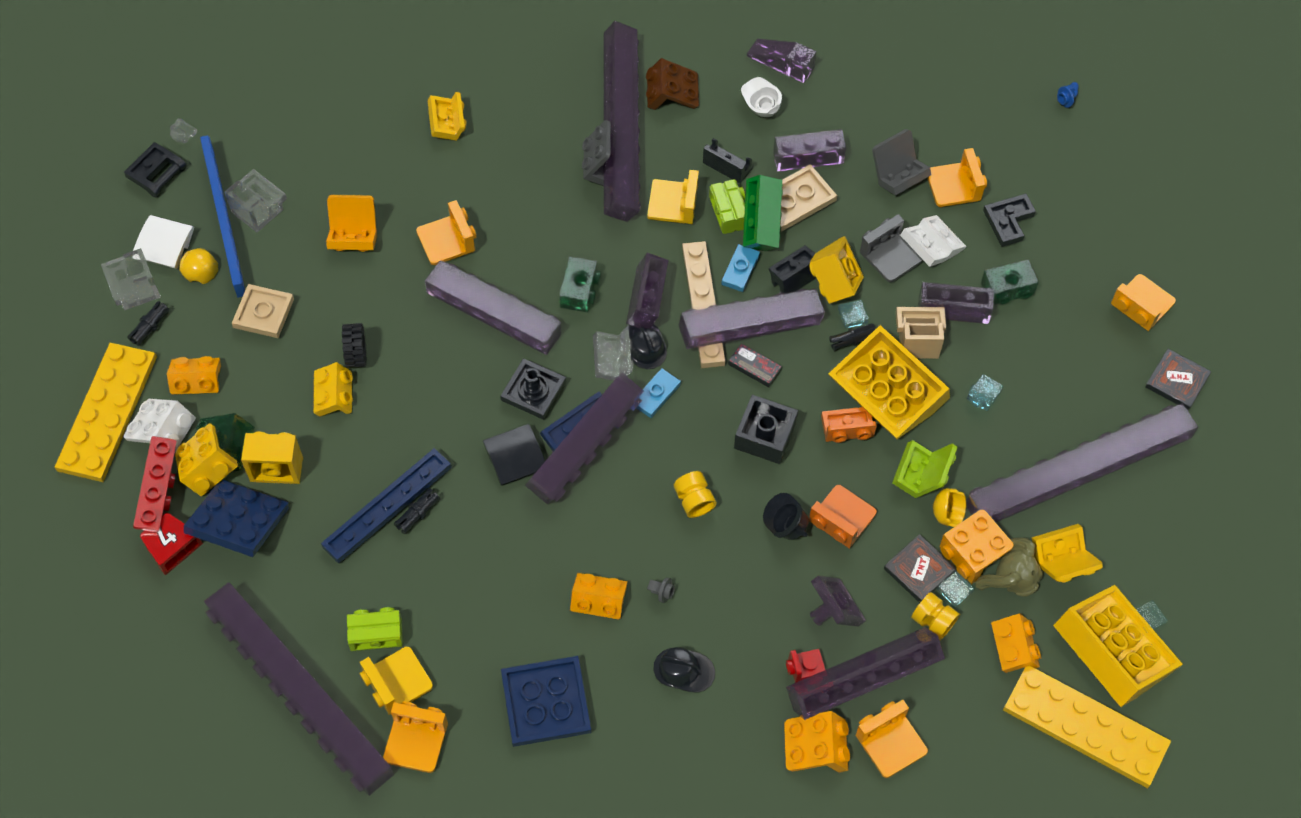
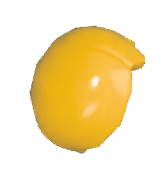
[179,248,218,284]
[933,488,966,527]

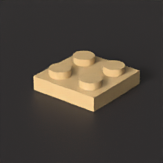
[232,284,294,338]

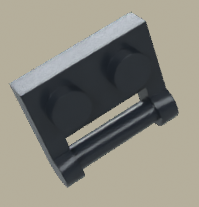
[124,142,187,197]

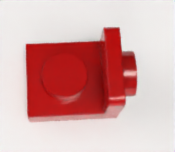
[786,649,826,683]

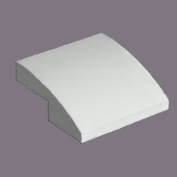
[132,215,194,269]
[900,215,966,267]

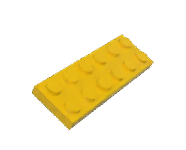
[55,343,157,482]
[1003,666,1171,789]

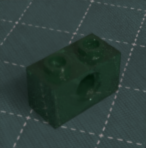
[559,256,601,313]
[981,260,1039,305]

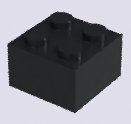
[734,395,798,464]

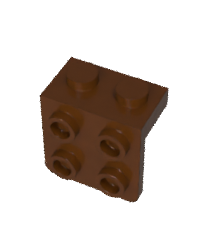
[646,58,699,110]

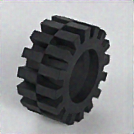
[342,323,367,367]

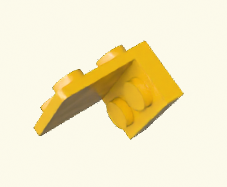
[647,170,699,224]

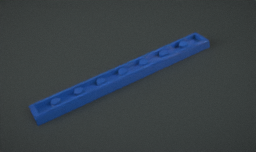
[200,135,245,298]

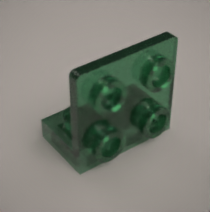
[196,413,255,471]

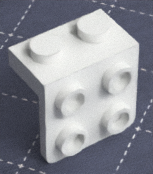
[124,399,196,452]

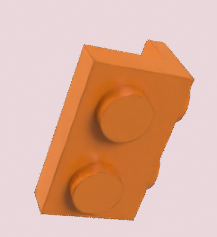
[821,407,876,443]

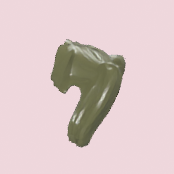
[975,537,1043,597]

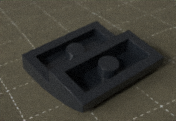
[483,424,548,486]

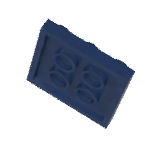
[184,480,289,557]
[501,656,591,747]

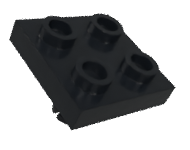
[500,358,566,420]

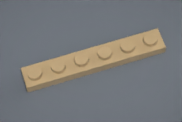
[682,241,725,368]

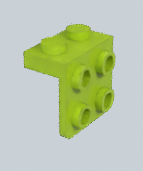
[892,440,957,498]

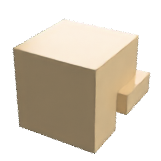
[896,307,946,359]

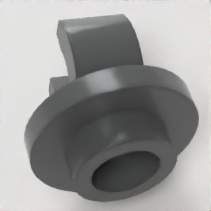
[647,577,675,603]

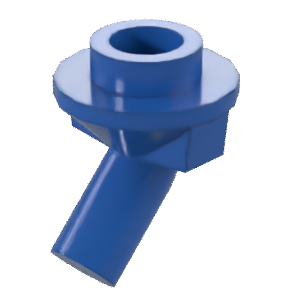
[1057,82,1079,108]

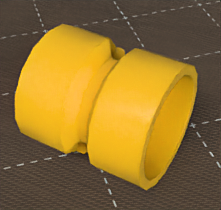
[673,471,717,518]
[911,592,960,640]

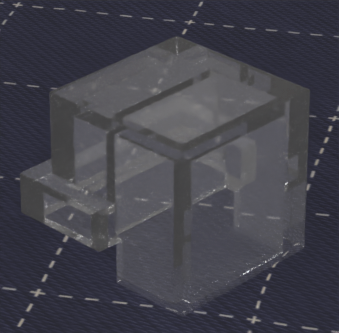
[225,169,287,232]
[101,248,161,310]

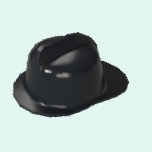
[623,320,667,369]
[763,493,809,540]
[653,647,715,693]

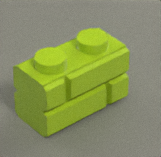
[709,179,745,234]
[347,607,403,651]

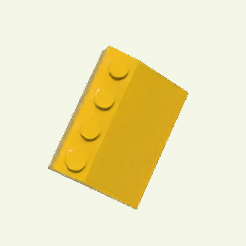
[828,325,950,439]
[1053,585,1183,707]

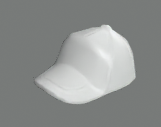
[741,77,782,118]

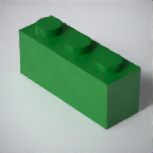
[743,175,783,251]

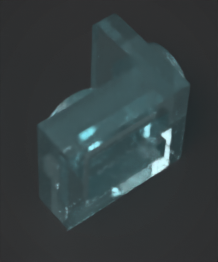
[967,374,1003,411]

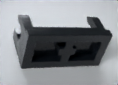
[703,138,753,184]
[769,245,817,298]

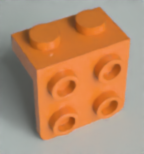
[809,485,877,549]

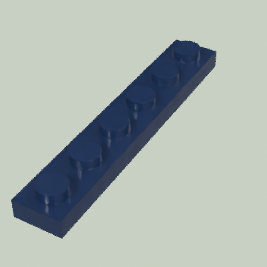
[321,448,452,564]

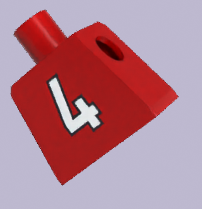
[140,513,203,576]

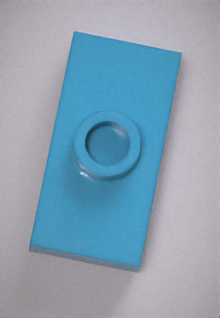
[721,244,760,292]
[632,368,681,418]

